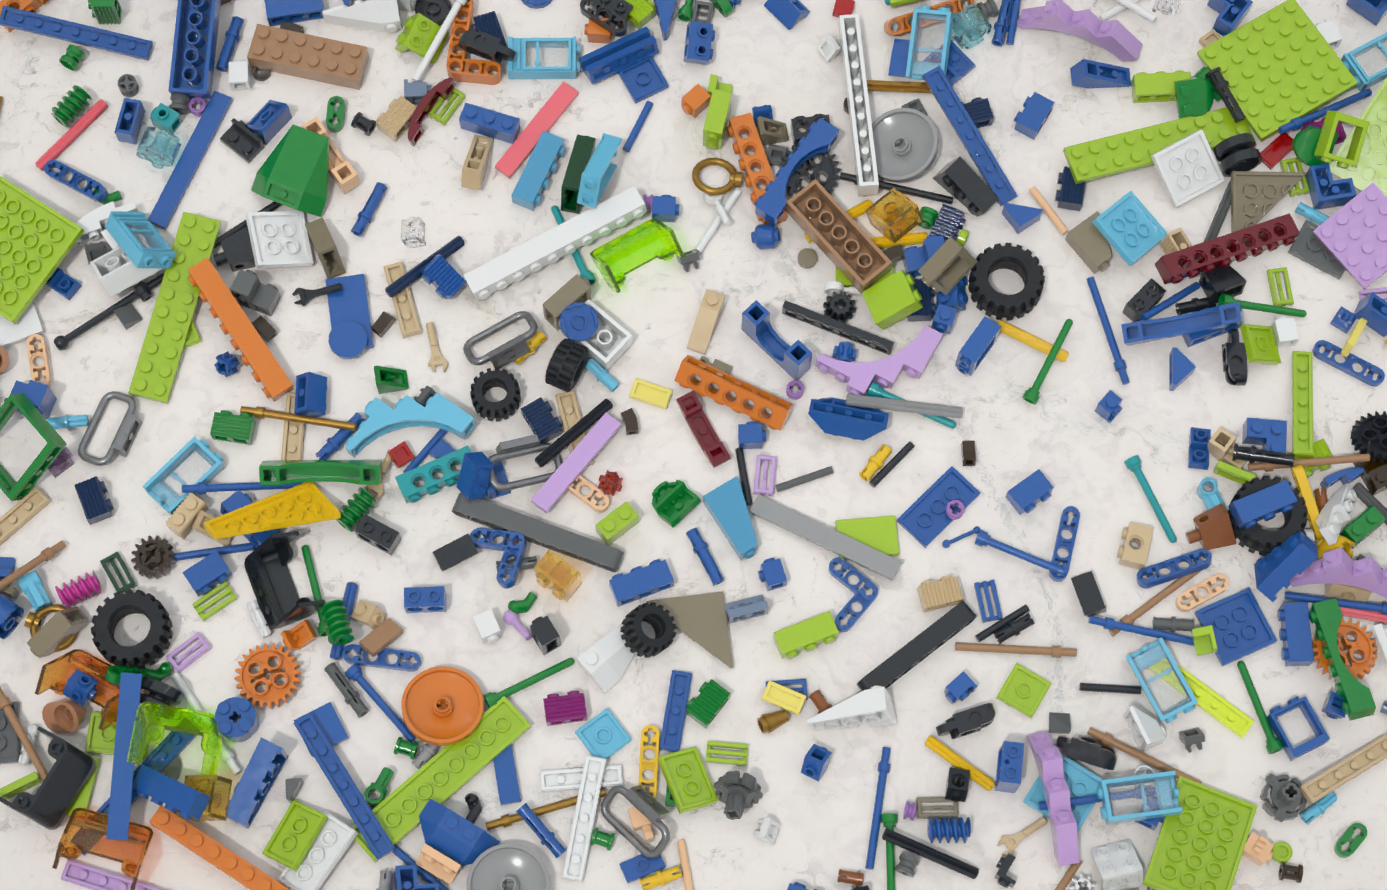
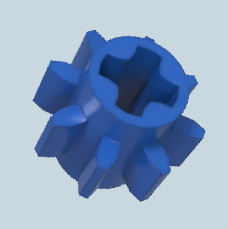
[832,342,857,362]
[214,351,240,377]

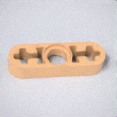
[26,334,52,387]
[567,475,609,513]
[1175,574,1229,612]

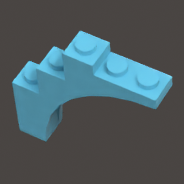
[345,393,477,458]

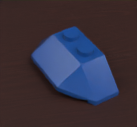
[808,397,889,441]
[419,799,500,866]

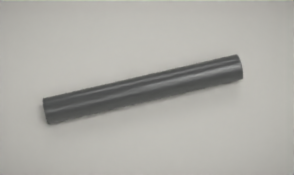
[775,466,834,492]

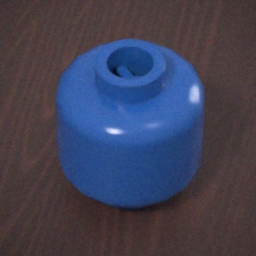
[751,224,781,250]

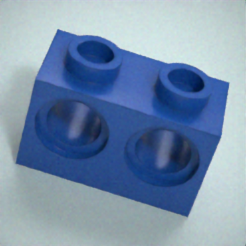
[404,586,446,613]

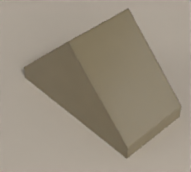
[757,116,789,146]

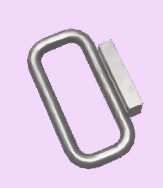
[463,311,538,369]
[78,391,143,466]
[488,434,562,491]
[601,785,670,859]

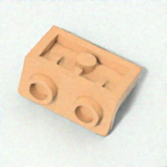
[416,844,461,884]

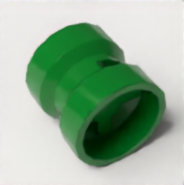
[59,44,85,71]

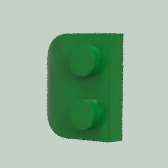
[1174,77,1213,119]
[1292,125,1339,166]
[652,480,701,528]

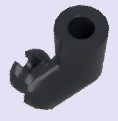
[465,793,482,824]

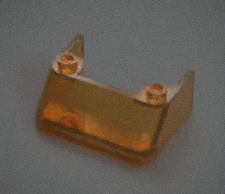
[35,649,120,730]
[53,808,153,890]

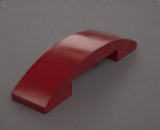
[408,77,456,146]
[676,390,731,468]

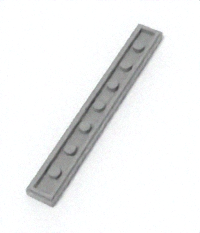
[750,494,902,581]

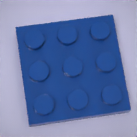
[1194,588,1277,667]

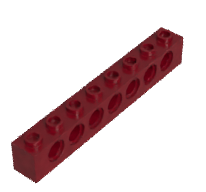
[1155,213,1300,284]

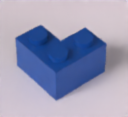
[1207,0,1253,36]
[1305,163,1356,210]
[903,235,945,277]
[10,380,57,420]
[1242,418,1287,453]
[394,865,439,890]

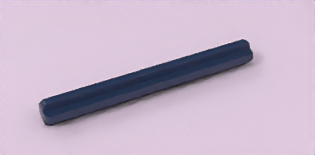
[385,236,464,298]

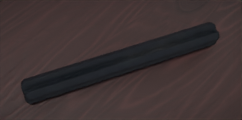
[535,399,613,467]
[882,829,979,879]

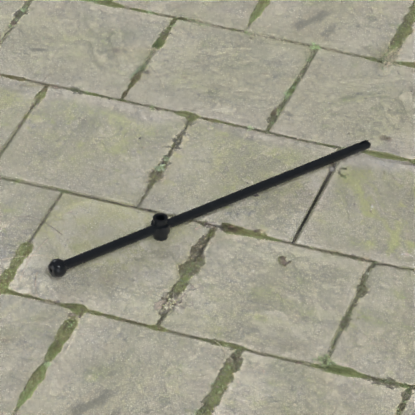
[53,202,282,350]

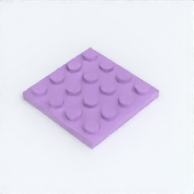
[1313,182,1387,290]

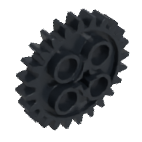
[779,145,841,195]
[1350,411,1387,464]

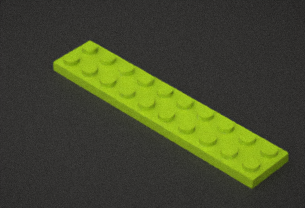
[1063,106,1252,184]
[128,211,222,404]
[352,696,531,863]

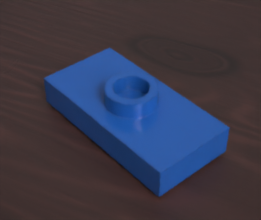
[619,849,666,884]

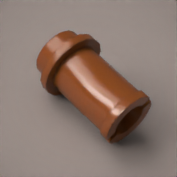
[1313,488,1328,514]
[809,690,832,714]
[837,869,864,887]

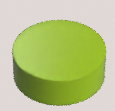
[956,229,969,247]
[1271,842,1293,863]

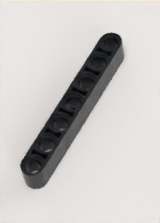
[857,601,977,691]

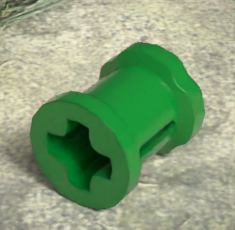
[394,737,419,760]
[590,827,615,851]

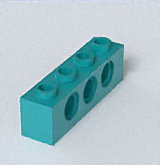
[395,445,472,503]

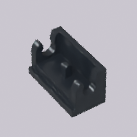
[432,534,478,571]
[1071,571,1107,617]

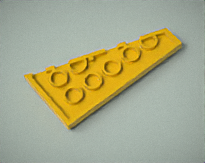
[204,482,341,539]

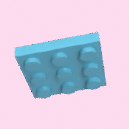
[1092,191,1167,266]
[1023,753,1103,833]

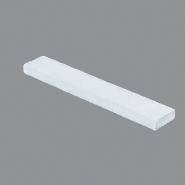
[562,755,606,882]

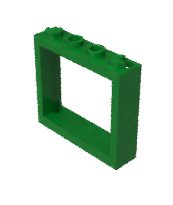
[0,393,67,501]

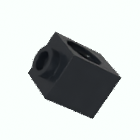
[945,767,970,802]

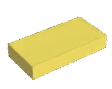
[1341,318,1367,358]
[629,378,673,410]
[761,680,807,716]

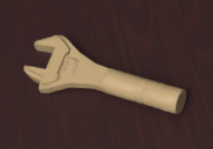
[426,322,448,373]
[365,449,392,500]
[997,817,1047,856]

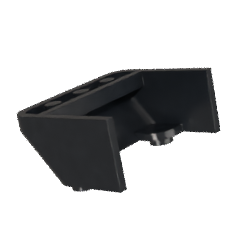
[244,531,326,630]
[0,726,96,830]

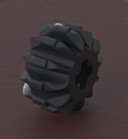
[823,290,856,323]

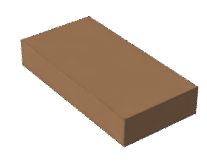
[359,618,403,657]

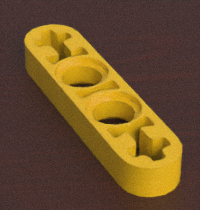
[1291,464,1324,541]
[638,725,659,799]

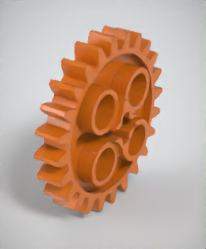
[1312,618,1378,680]
[234,643,302,709]

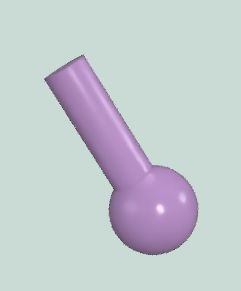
[503,610,532,641]

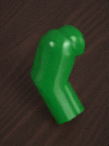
[93,190,122,205]
[508,592,538,614]
[143,662,172,681]

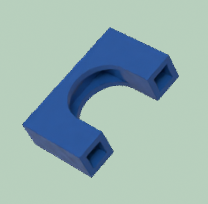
[741,300,812,380]

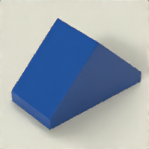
[1002,202,1043,234]
[1169,347,1196,391]

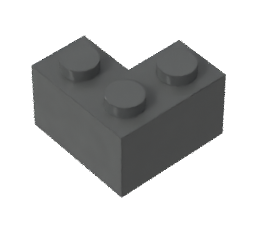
[230,269,281,317]

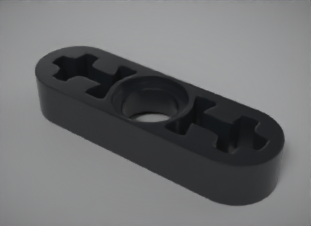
[580,0,628,37]

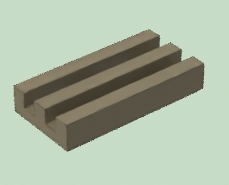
[916,797,958,819]

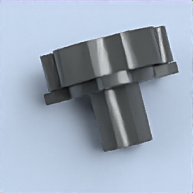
[713,771,763,820]
[1260,773,1307,822]

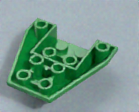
[251,124,329,217]

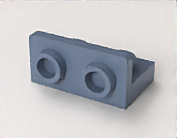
[725,595,769,624]

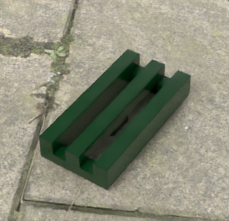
[100,551,137,594]

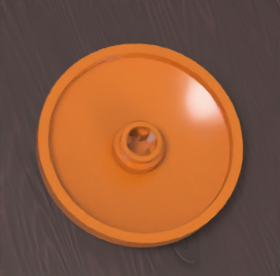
[401,666,483,746]

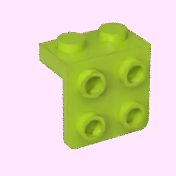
[395,13,449,63]

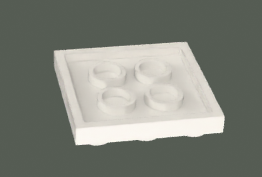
[1151,129,1225,207]
[246,211,314,268]

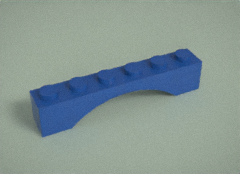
[754,118,839,226]
[1121,302,1245,346]

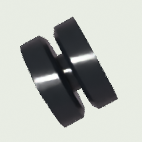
[1213,133,1262,177]
[139,677,184,721]

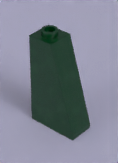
[561,134,596,214]

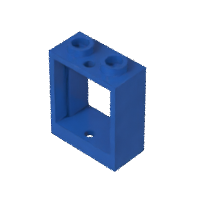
[955,316,1001,376]
[1267,696,1330,761]
[995,741,1024,793]

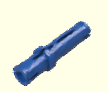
[992,0,1013,46]
[215,16,244,72]
[351,182,388,237]
[315,412,365,460]
[686,527,725,586]
[516,803,566,858]

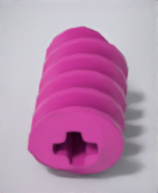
[55,570,102,608]

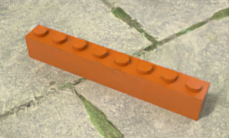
[187,257,294,402]
[149,806,290,890]

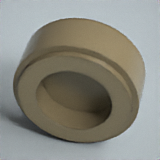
[798,248,817,269]

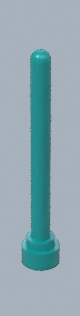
[551,205,596,285]
[867,381,957,429]
[1124,455,1177,543]

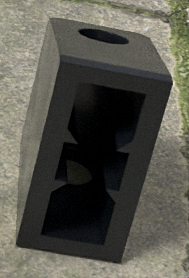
[213,226,256,272]
[1199,265,1246,305]

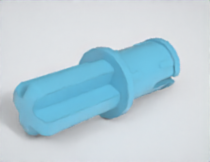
[1295,201,1330,225]
[585,358,620,392]
[48,414,89,430]
[1299,792,1337,825]

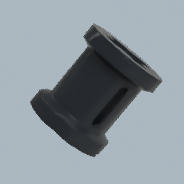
[351,112,376,136]

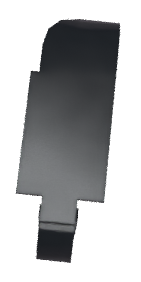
[458,30,516,64]
[1222,329,1247,386]
[936,703,996,740]
[1056,735,1117,770]

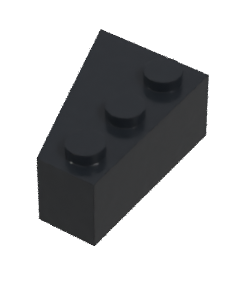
[933,156,999,217]

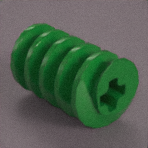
[51,85,92,128]
[335,487,376,532]
[320,600,354,645]

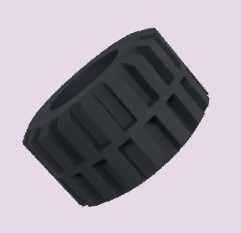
[545,338,588,393]
[470,368,521,422]
[620,602,676,658]

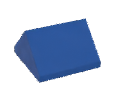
[246,100,292,144]

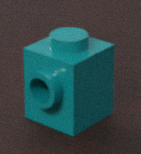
[150,103,183,136]

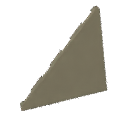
[1231,171,1305,233]
[646,592,733,668]

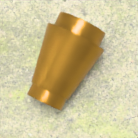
[757,710,789,734]

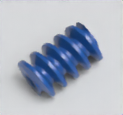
[927,817,971,843]

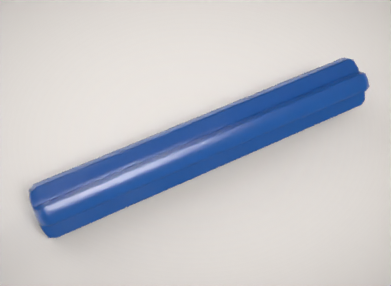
[330,582,358,660]

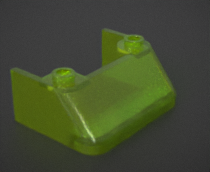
[590,219,685,293]
[127,702,222,777]

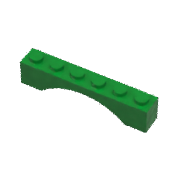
[259,460,383,485]
[1309,598,1376,720]

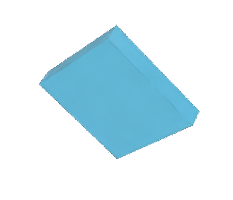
[575,707,632,760]

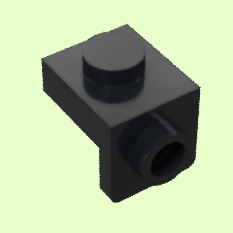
[994,853,1016,888]

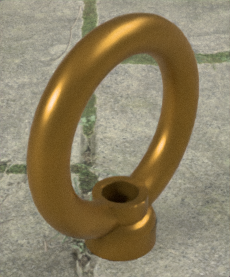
[692,158,742,195]
[24,604,79,652]

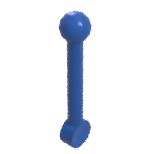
[942,526,980,548]

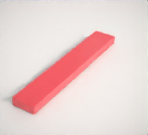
[495,82,579,179]

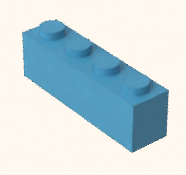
[511,131,566,211]

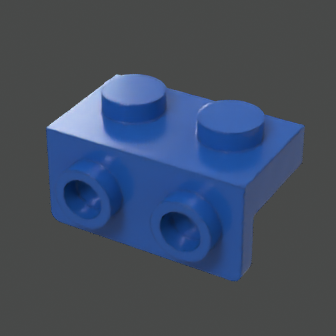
[936,275,968,311]

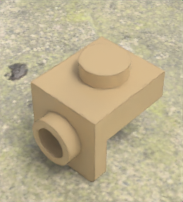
[350,600,387,630]

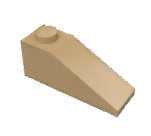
[461,135,493,190]
[687,289,725,355]

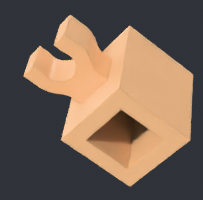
[628,807,654,843]
[1242,832,1274,866]

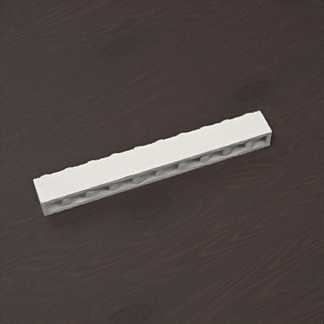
[839,14,879,196]
[463,186,647,301]

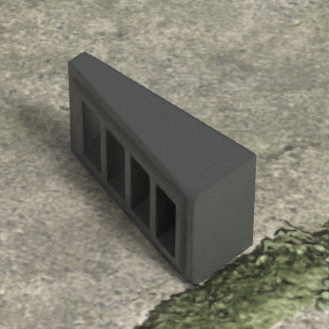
[692,0,715,24]

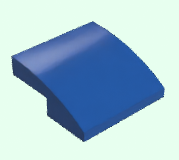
[923,40,976,86]

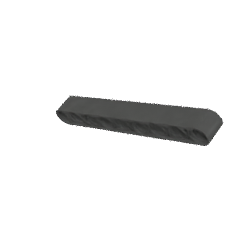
[452,493,624,572]

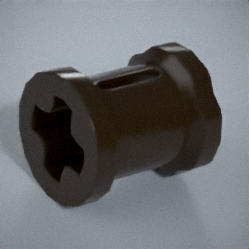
[1278,862,1303,883]

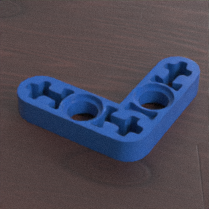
[470,528,527,589]
[828,558,878,632]

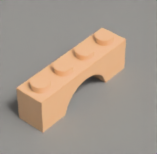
[301,117,360,194]

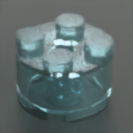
[951,4,992,49]
[136,127,182,169]

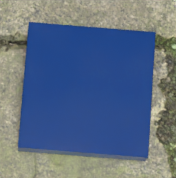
[618,57,669,104]
[294,702,349,757]

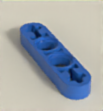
[44,159,108,202]
[1312,340,1385,387]
[1049,506,1080,582]
[1137,549,1212,589]
[342,644,421,672]

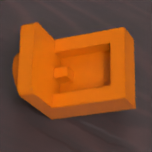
[281,620,317,650]

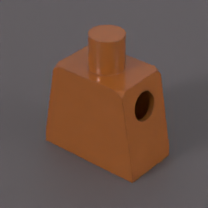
[1185,503,1236,550]

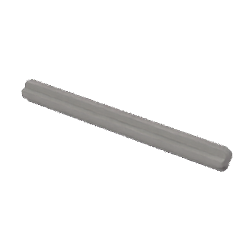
[845,394,963,418]

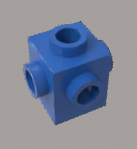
[63,669,98,706]

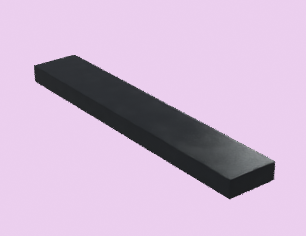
[782,300,894,355]

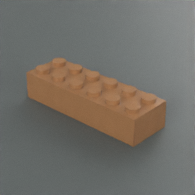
[247,24,369,90]
[785,179,892,294]

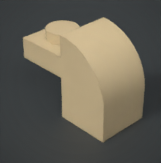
[1207,427,1247,469]

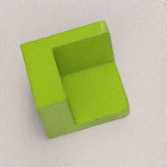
[707,74,733,95]
[1191,625,1217,656]

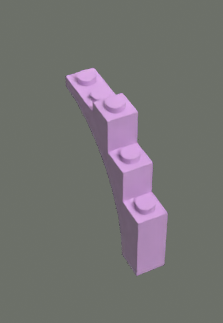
[1017,0,1142,62]
[815,325,943,396]
[1289,548,1387,599]
[1028,731,1080,866]

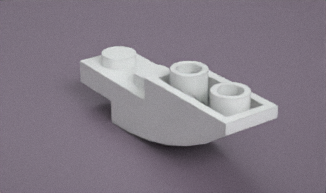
[73,202,138,247]
[1316,483,1357,545]

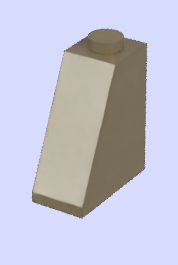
[1065,211,1112,274]
[305,217,346,279]
[27,606,90,658]

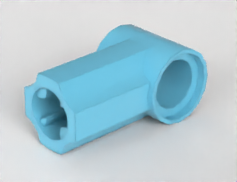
[1196,477,1228,512]
[17,569,52,612]

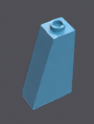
[703,476,758,560]

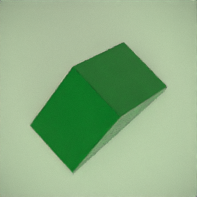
[374,366,409,394]

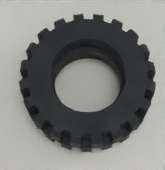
[968,243,1045,321]
[1228,476,1308,556]
[91,589,173,669]

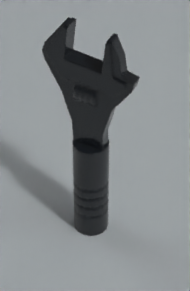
[292,283,343,307]

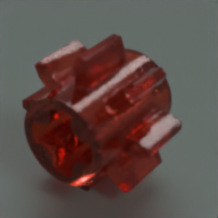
[598,470,623,496]

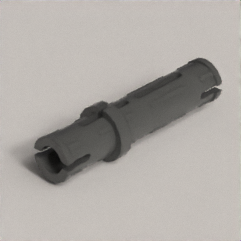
[324,662,369,718]

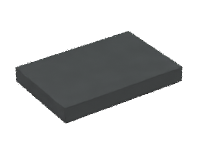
[1288,220,1345,280]
[0,702,20,765]

